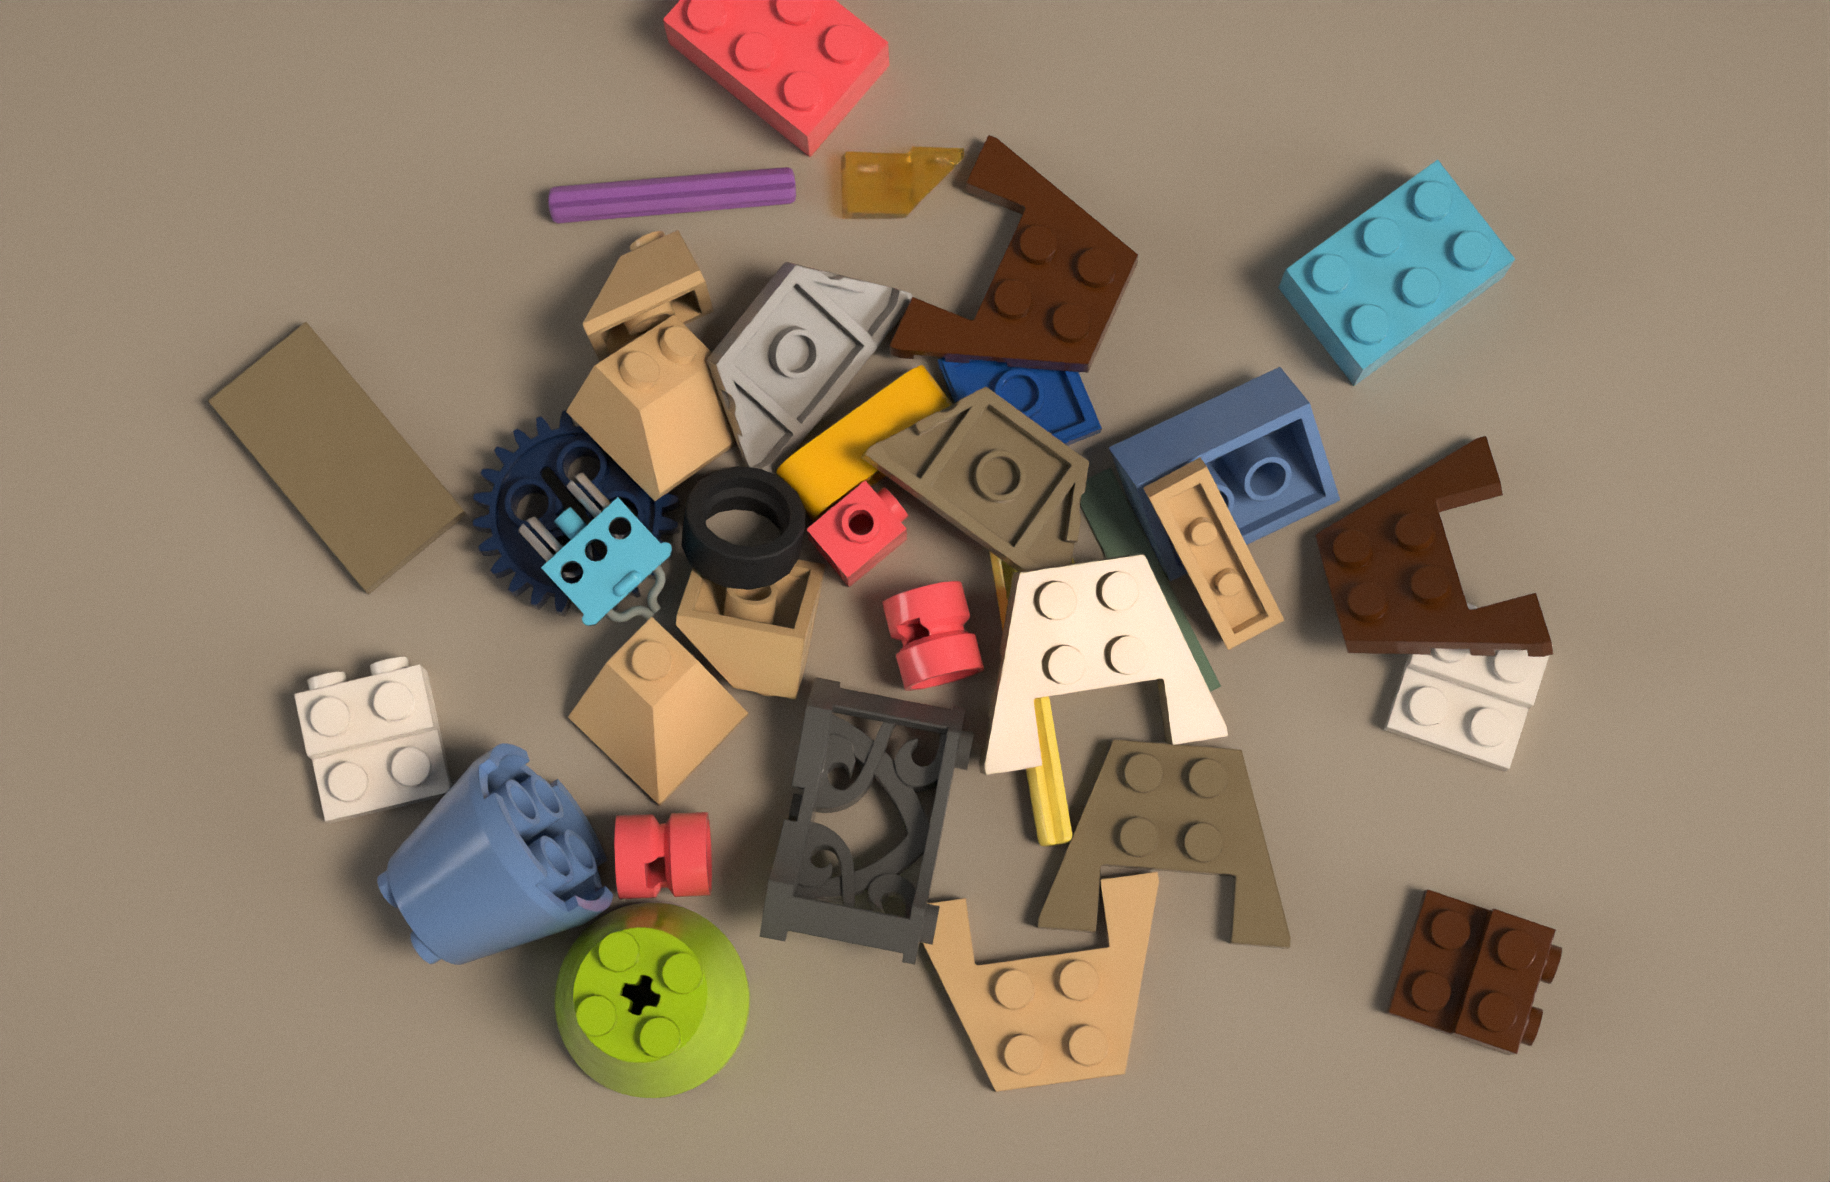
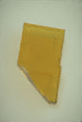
[841,146,964,219]

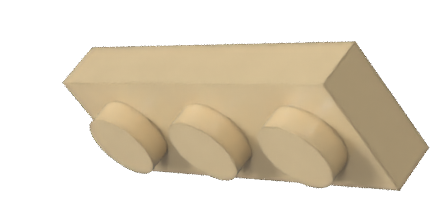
[1143,457,1284,650]

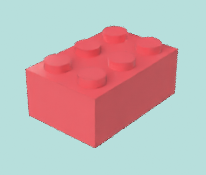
[663,0,890,157]

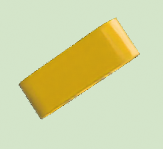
[776,365,953,523]

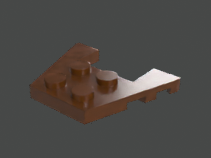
[889,135,1138,373]
[1315,436,1553,657]

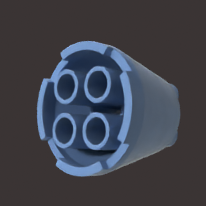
[377,743,613,965]

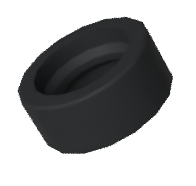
[681,466,806,590]

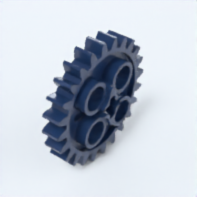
[472,410,681,617]

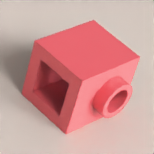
[806,480,908,587]

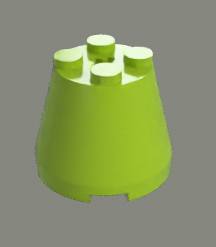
[555,903,750,1098]

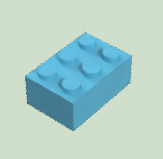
[1278,160,1515,386]

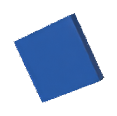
[937,357,1102,446]

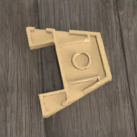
[923,872,1159,1092]

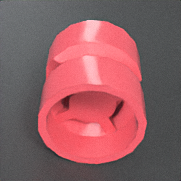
[882,581,984,691]
[614,812,712,899]

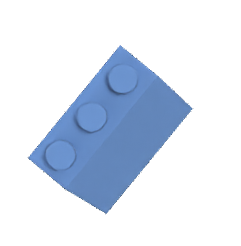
[1109,367,1340,581]

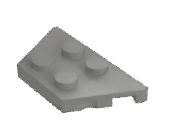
[706,261,914,475]

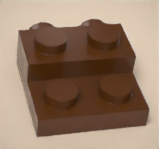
[1385,889,1562,1055]

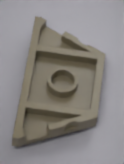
[861,387,1089,571]

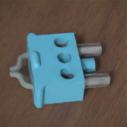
[519,473,672,626]

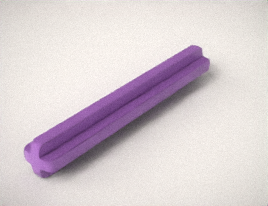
[548,167,796,223]

